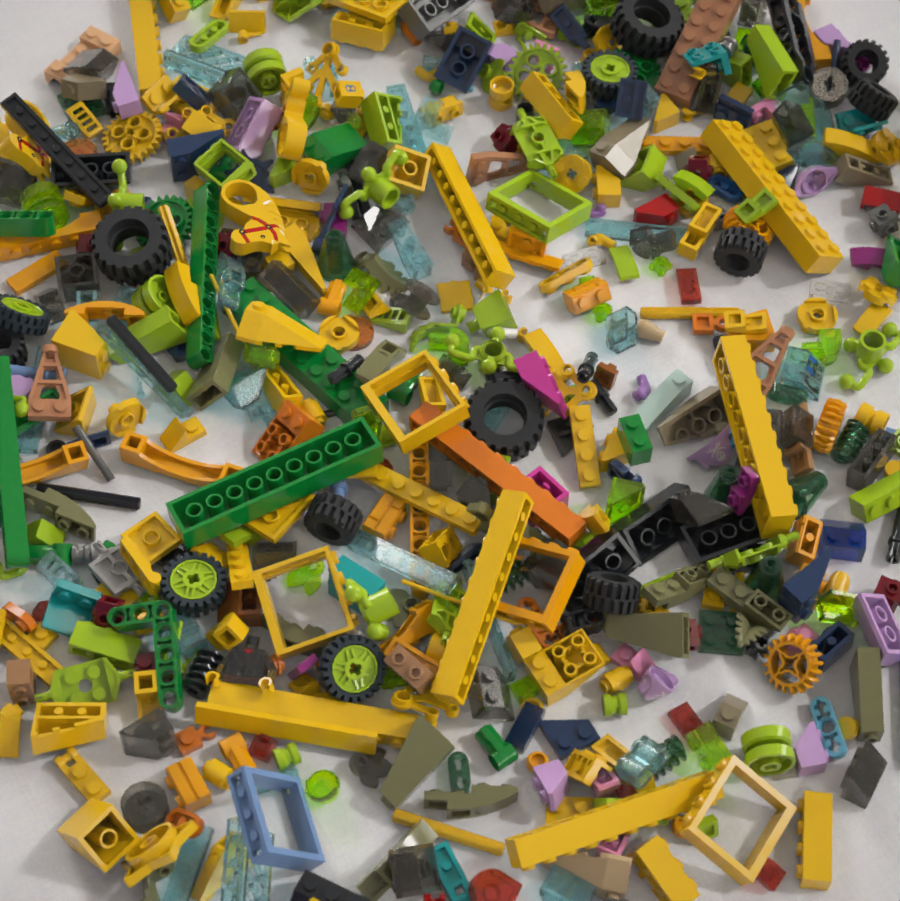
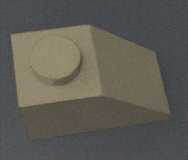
[61,72,107,101]
[710,693,748,741]

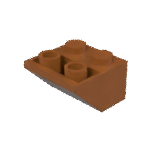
[217,579,262,627]

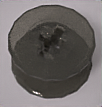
[809,67,848,109]
[396,279,440,320]
[120,781,170,834]

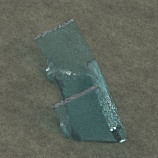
[776,81,841,168]

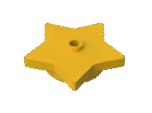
[120,820,198,888]

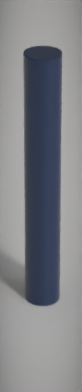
[828,39,841,94]

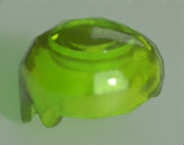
[305,769,340,805]

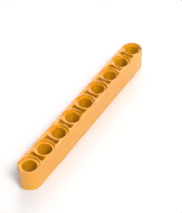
[409,430,430,601]

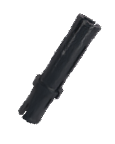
[577,352,598,383]
[886,507,900,564]

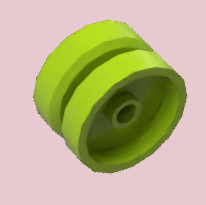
[242,48,287,96]
[131,275,178,316]
[740,725,796,776]

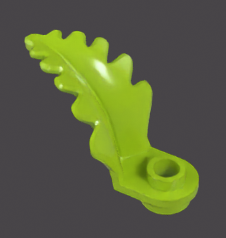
[408,304,466,352]

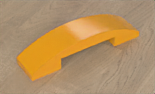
[64,301,146,327]

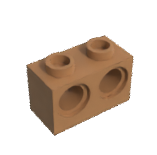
[383,644,436,696]
[6,658,36,707]

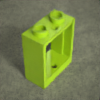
[193,138,257,200]

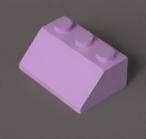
[226,96,283,159]
[852,593,900,666]

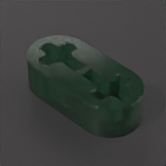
[768,383,808,407]
[447,751,471,793]

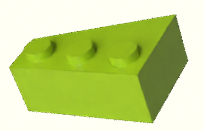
[360,91,402,155]

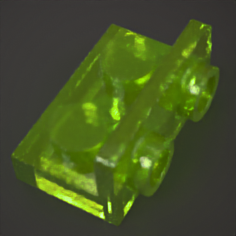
[685,720,732,770]

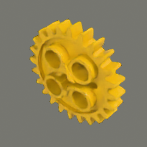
[101,110,164,165]

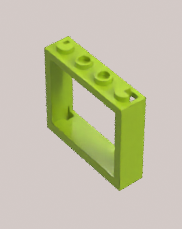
[485,169,593,244]

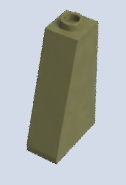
[186,331,245,411]
[603,612,690,659]
[849,647,884,744]
[379,714,455,809]

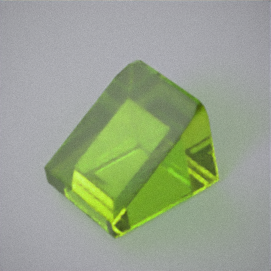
[508,676,540,705]

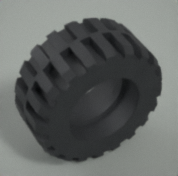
[609,0,684,59]
[91,206,172,286]
[463,378,545,462]

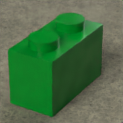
[617,414,653,466]

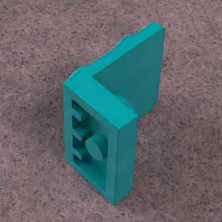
[682,42,732,76]
[834,109,889,135]
[41,578,101,637]

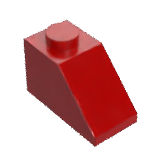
[633,193,680,229]

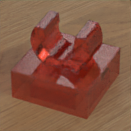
[248,733,278,764]

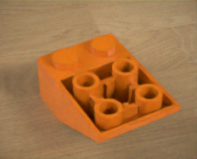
[251,400,326,461]

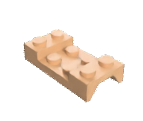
[44,25,122,82]

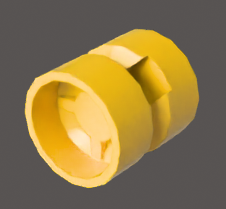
[489,76,514,112]
[852,402,891,439]

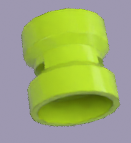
[601,692,628,717]
[272,742,302,771]

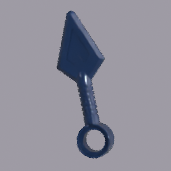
[311,183,348,256]

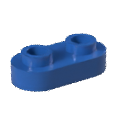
[707,174,743,203]

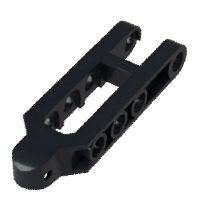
[766,0,817,91]

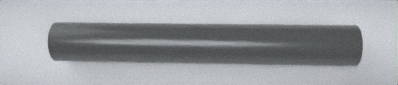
[72,425,115,482]

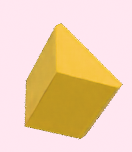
[53,385,97,437]

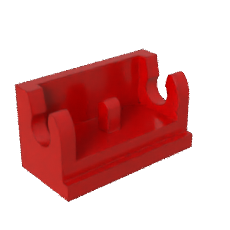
[860,185,900,216]

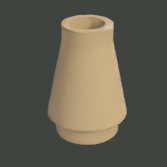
[634,319,665,343]

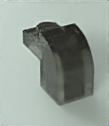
[629,225,676,260]
[438,353,472,391]

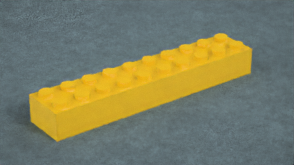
[700,119,844,274]
[712,335,798,539]

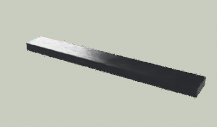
[0,92,112,209]

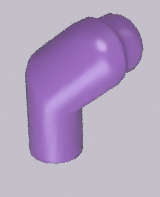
[589,203,607,220]
[632,374,651,402]

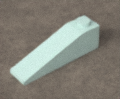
[632,368,693,432]

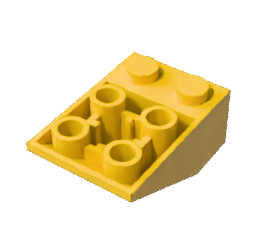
[524,628,606,707]

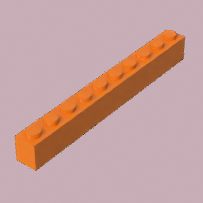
[409,401,586,549]

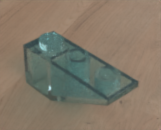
[387,216,433,283]

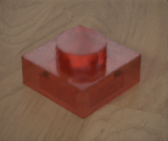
[756,858,787,892]

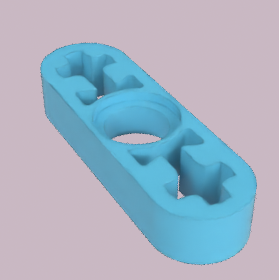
[810,696,848,760]

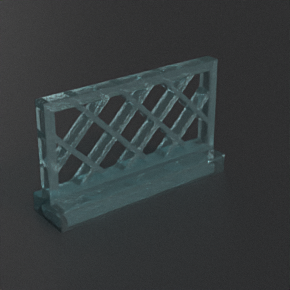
[163,34,246,92]
[220,817,275,901]

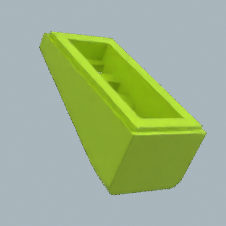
[368,307,413,334]

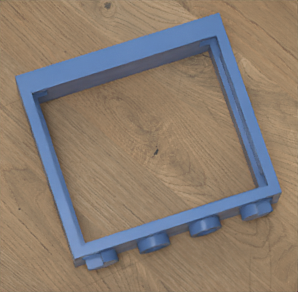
[226,765,326,872]

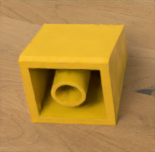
[51,309,111,380]
[56,798,140,873]

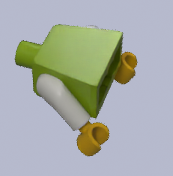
[466,289,528,343]

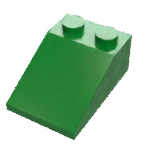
[302,122,370,176]
[881,235,900,288]

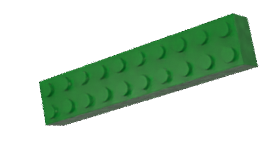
[222,276,389,427]
[166,416,384,550]

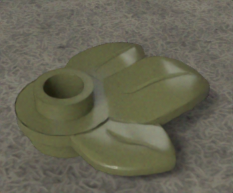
[388,589,421,628]

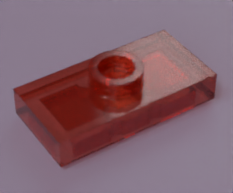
[676,268,702,305]
[667,702,713,751]

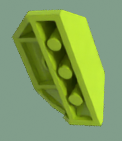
[272,0,324,23]

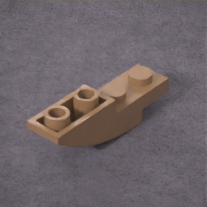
[782,401,814,479]

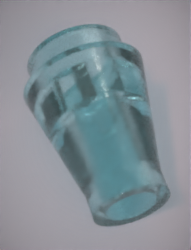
[51,121,80,140]

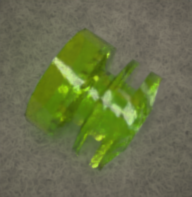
[20,181,70,230]

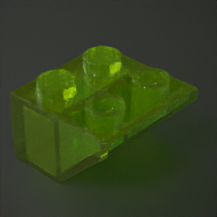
[567,108,610,149]

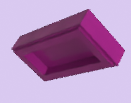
[287,653,318,680]

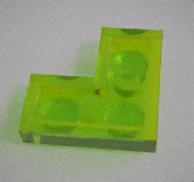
[342,266,381,315]

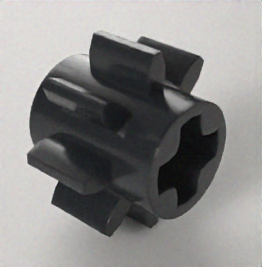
[744,633,771,660]

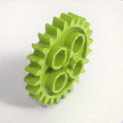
[507,42,567,103]

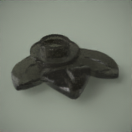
[349,747,392,789]

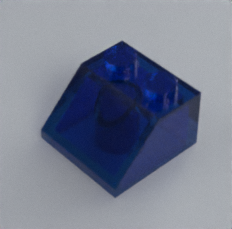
[818,519,867,562]

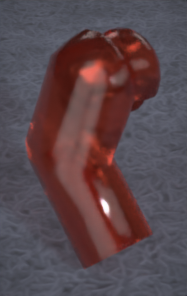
[32,600,49,622]

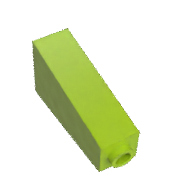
[747,25,799,100]
[105,305,187,365]

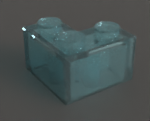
[410,94,454,145]

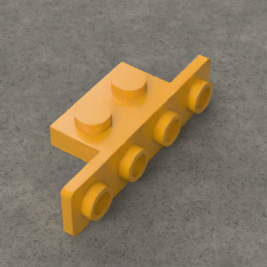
[498,226,564,272]

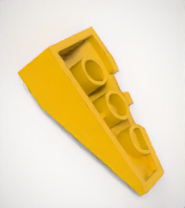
[235,301,328,352]

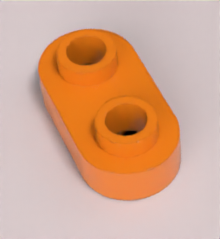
[2,601,37,633]
[165,807,204,839]

